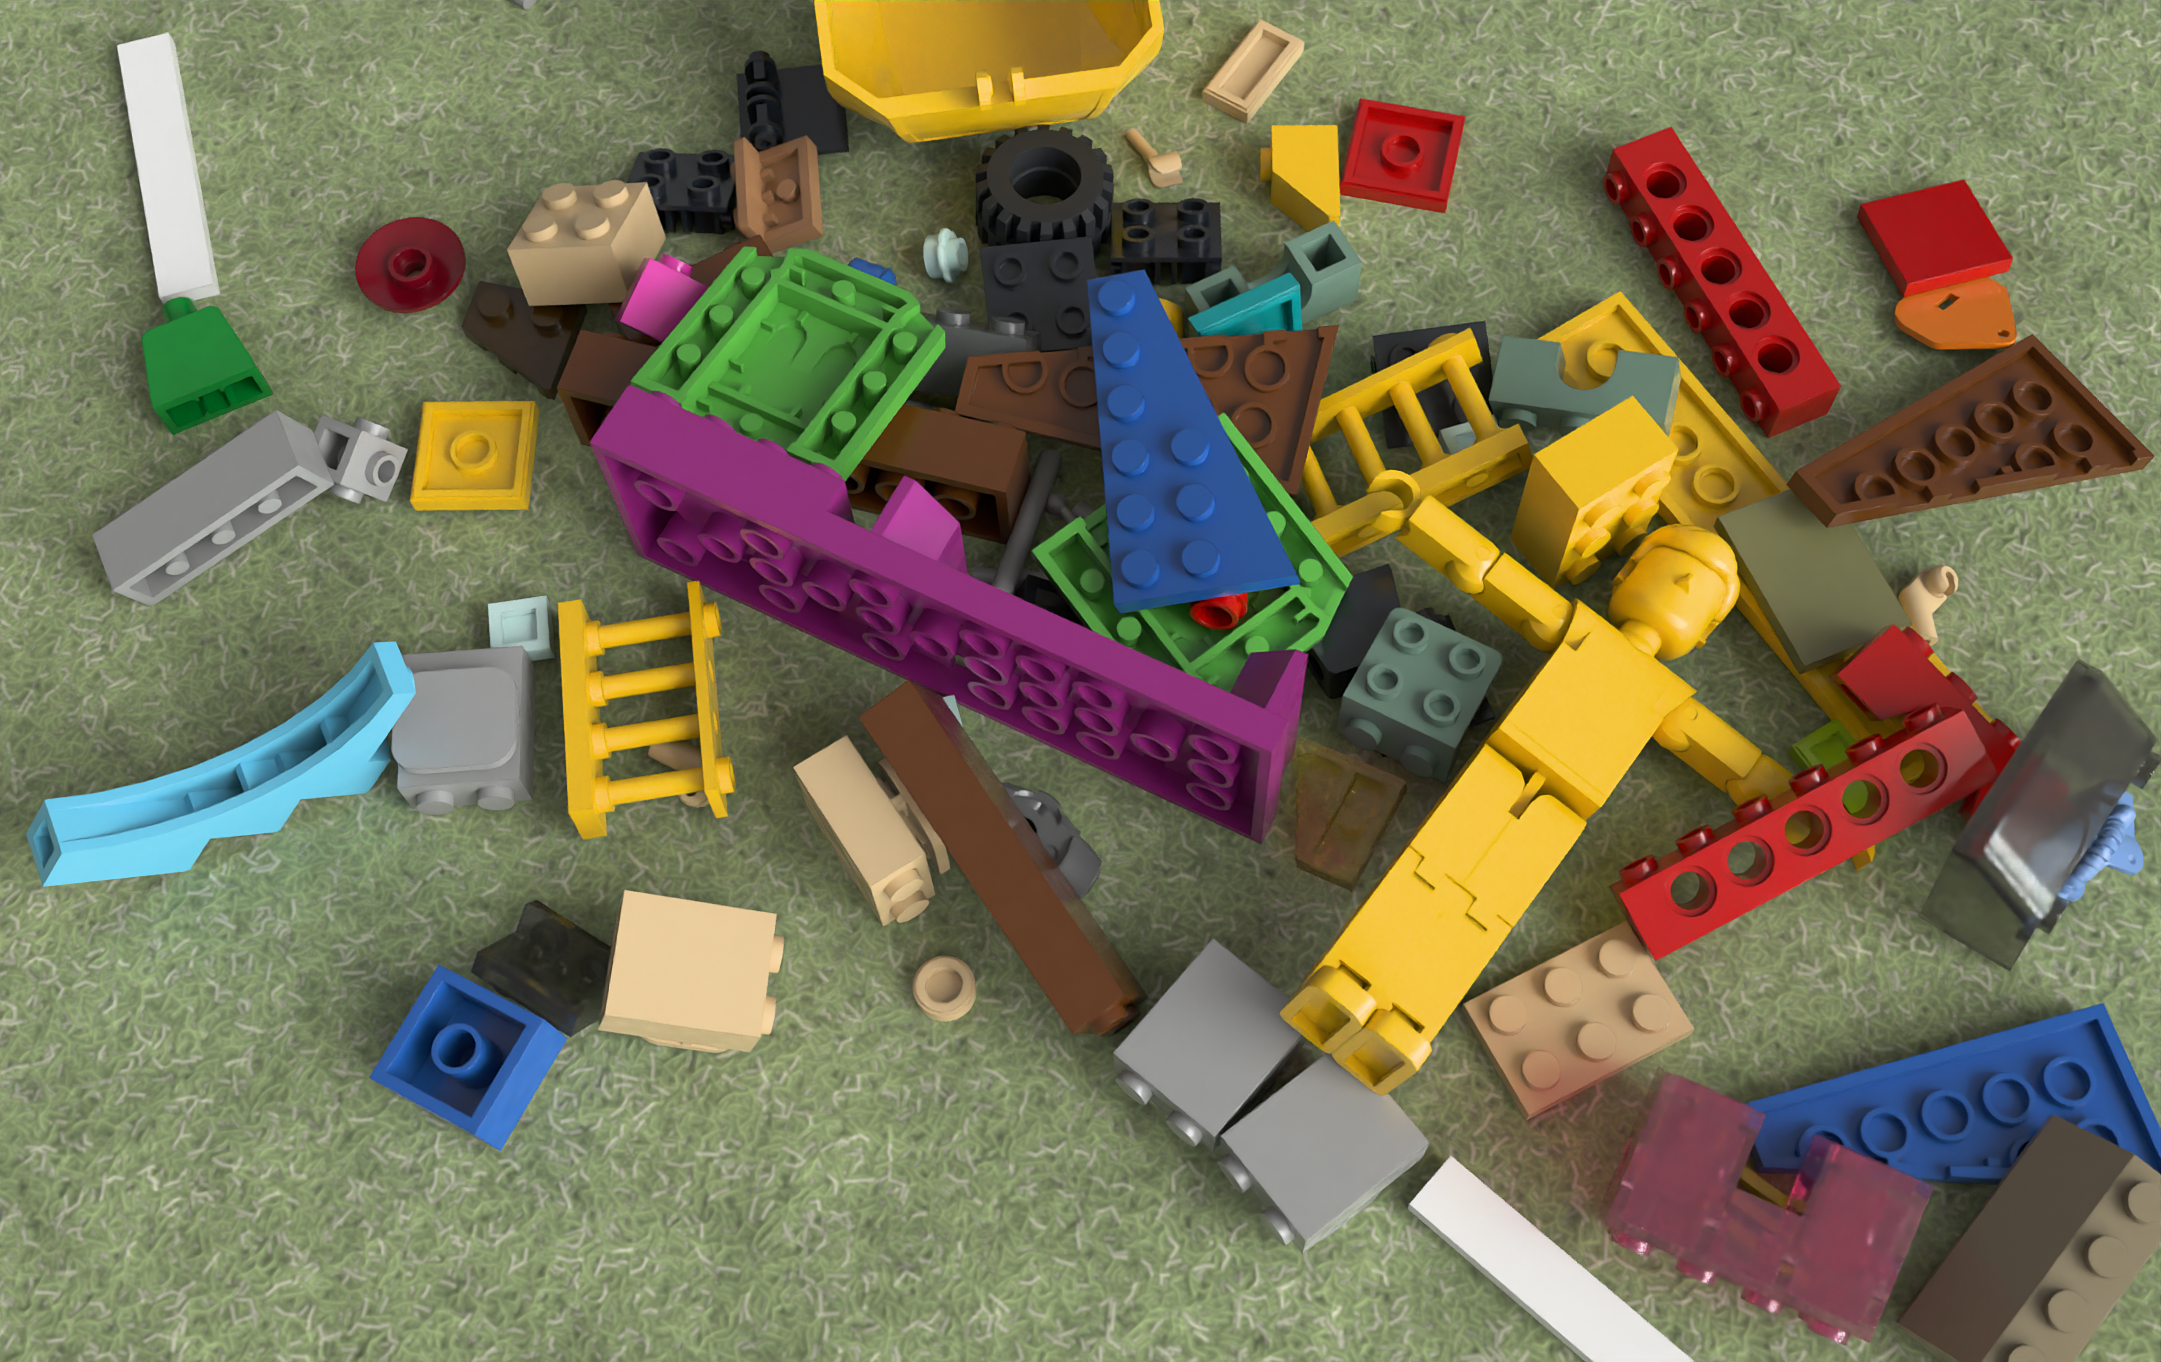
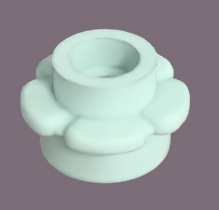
[923,228,968,283]

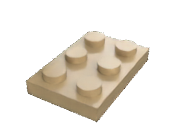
[1461,921,1694,1120]

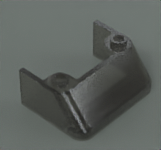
[1919,659,2161,971]

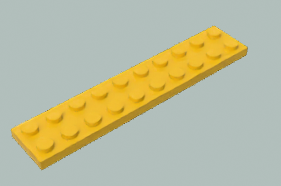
[1537,291,1992,783]

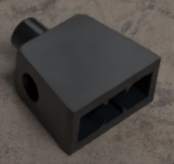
[1305,563,1401,699]

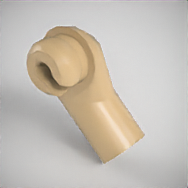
[1898,564,1958,646]
[648,740,709,808]

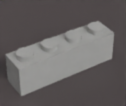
[92,410,334,606]

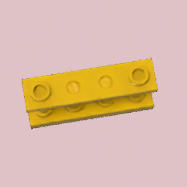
[1301,328,1533,558]
[558,581,736,840]

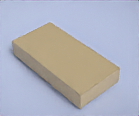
[1202,18,1304,124]

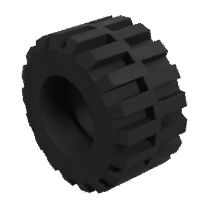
[976,125,1114,258]

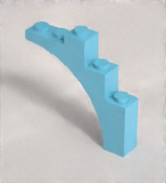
[26,641,416,887]

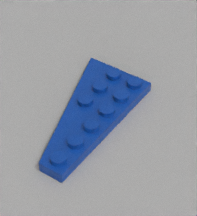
[1087,269,1301,613]
[1734,1003,2161,1185]

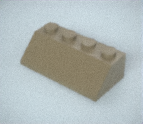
[1894,1115,2161,1362]

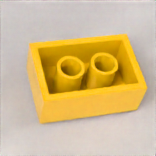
[1510,396,1678,590]

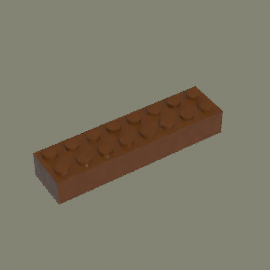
[557,330,1031,545]

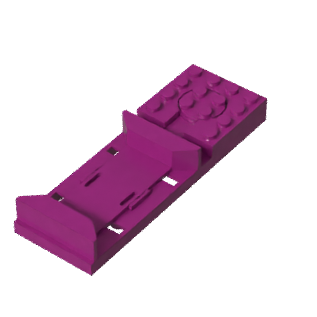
[590,384,1308,844]

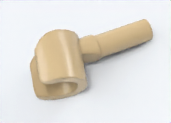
[1127,129,1183,189]

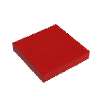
[1339,98,1466,214]
[1857,179,2013,297]

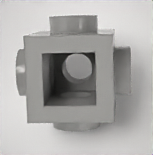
[314,415,408,504]

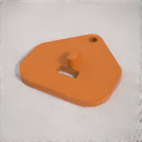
[1894,277,2017,350]

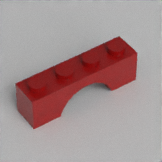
[1828,624,2073,861]

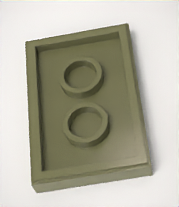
[1713,489,1912,675]

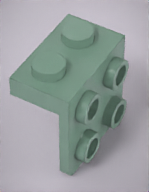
[1335,608,1502,783]

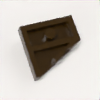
[461,281,587,400]

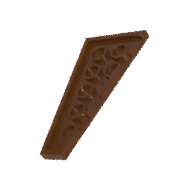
[1786,334,2155,528]

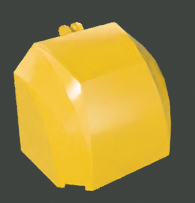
[814,0,1164,143]

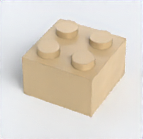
[507,180,666,306]

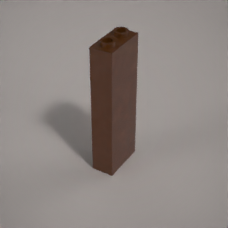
[858,679,1149,1037]

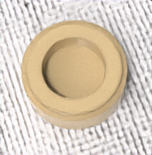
[913,956,977,1021]

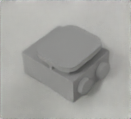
[391,646,536,815]
[1113,938,1308,1152]
[1218,1053,1429,1254]

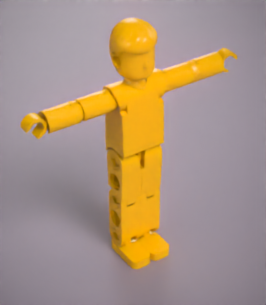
[1280,470,1875,1096]

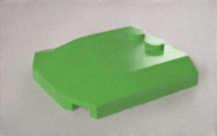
[630,246,946,481]
[1031,412,1353,693]

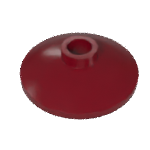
[355,217,466,313]

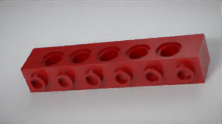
[1603,127,1841,438]
[1609,703,2001,961]

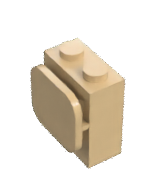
[793,735,951,926]
[598,890,784,1053]

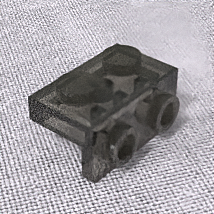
[471,900,611,1037]

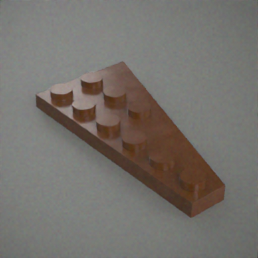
[954,325,1339,499]

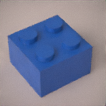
[369,965,567,1151]

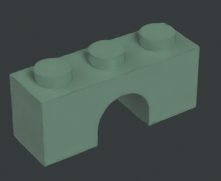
[1184,221,1362,332]
[1489,335,1681,437]

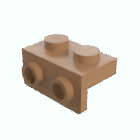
[730,135,823,254]

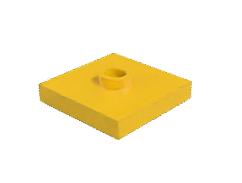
[410,401,540,511]

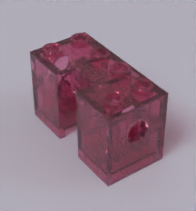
[1599,1066,1934,1345]

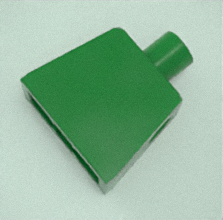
[141,297,273,435]

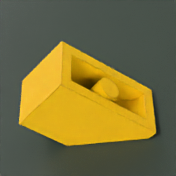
[1259,125,1340,232]

